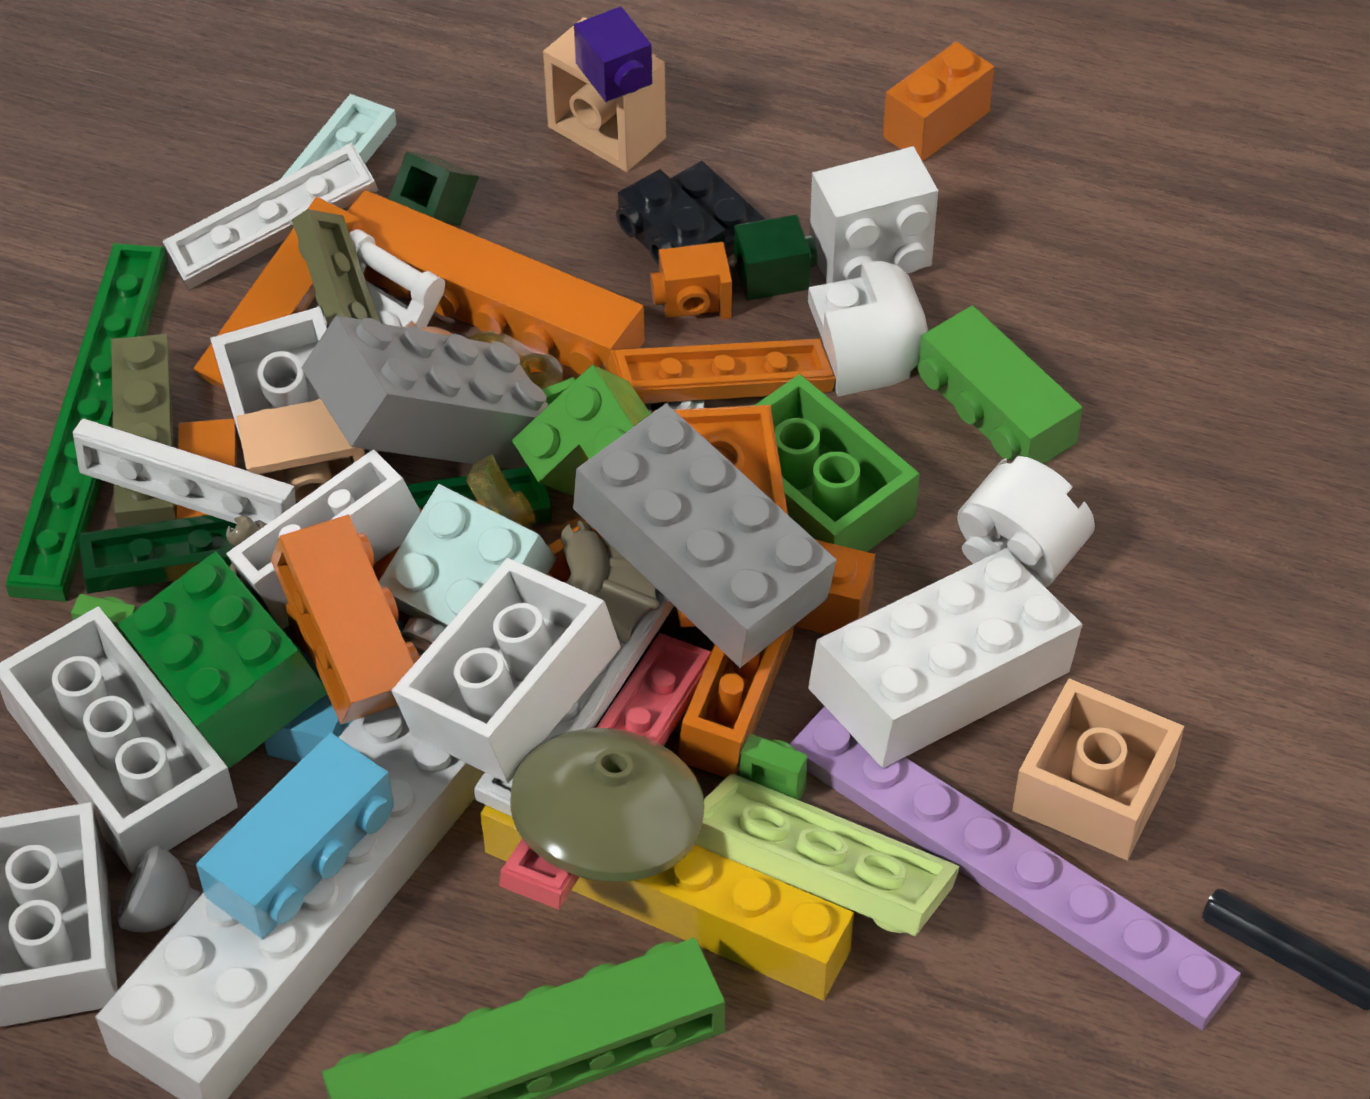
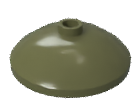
[510,728,704,882]

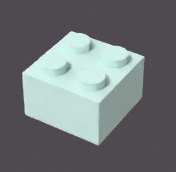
[379,484,557,628]

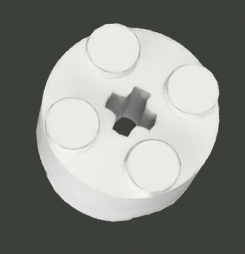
[957,456,1095,588]

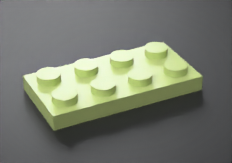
[695,773,960,937]

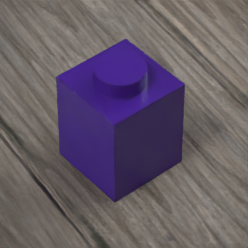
[574,6,653,102]

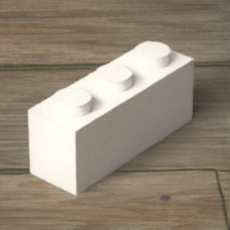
[226,449,421,630]

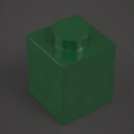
[389,151,479,225]
[734,214,818,301]

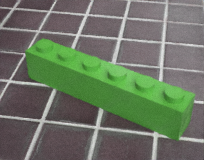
[321,937,725,1099]

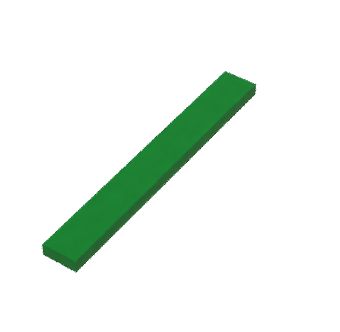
[5,243,168,602]

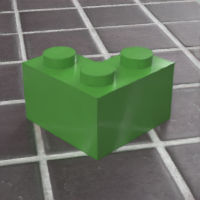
[512,364,651,496]

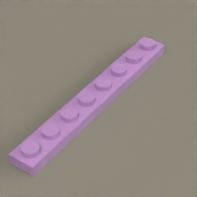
[790,706,1241,1031]

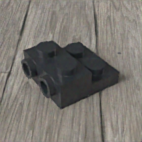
[616,161,766,265]

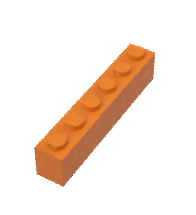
[347,190,645,375]

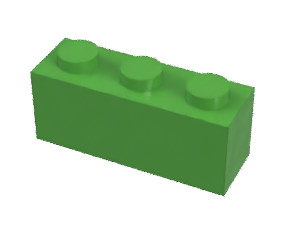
[918,305,1083,464]

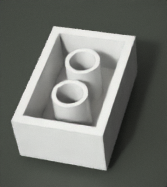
[391,557,621,783]
[0,802,118,1027]

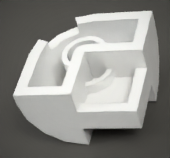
[808,261,928,397]

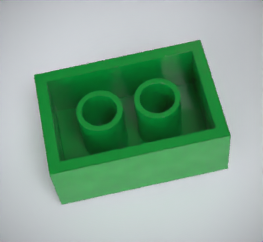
[117,551,327,768]

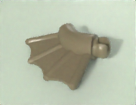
[561,521,660,642]

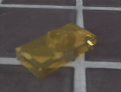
[466,454,535,532]

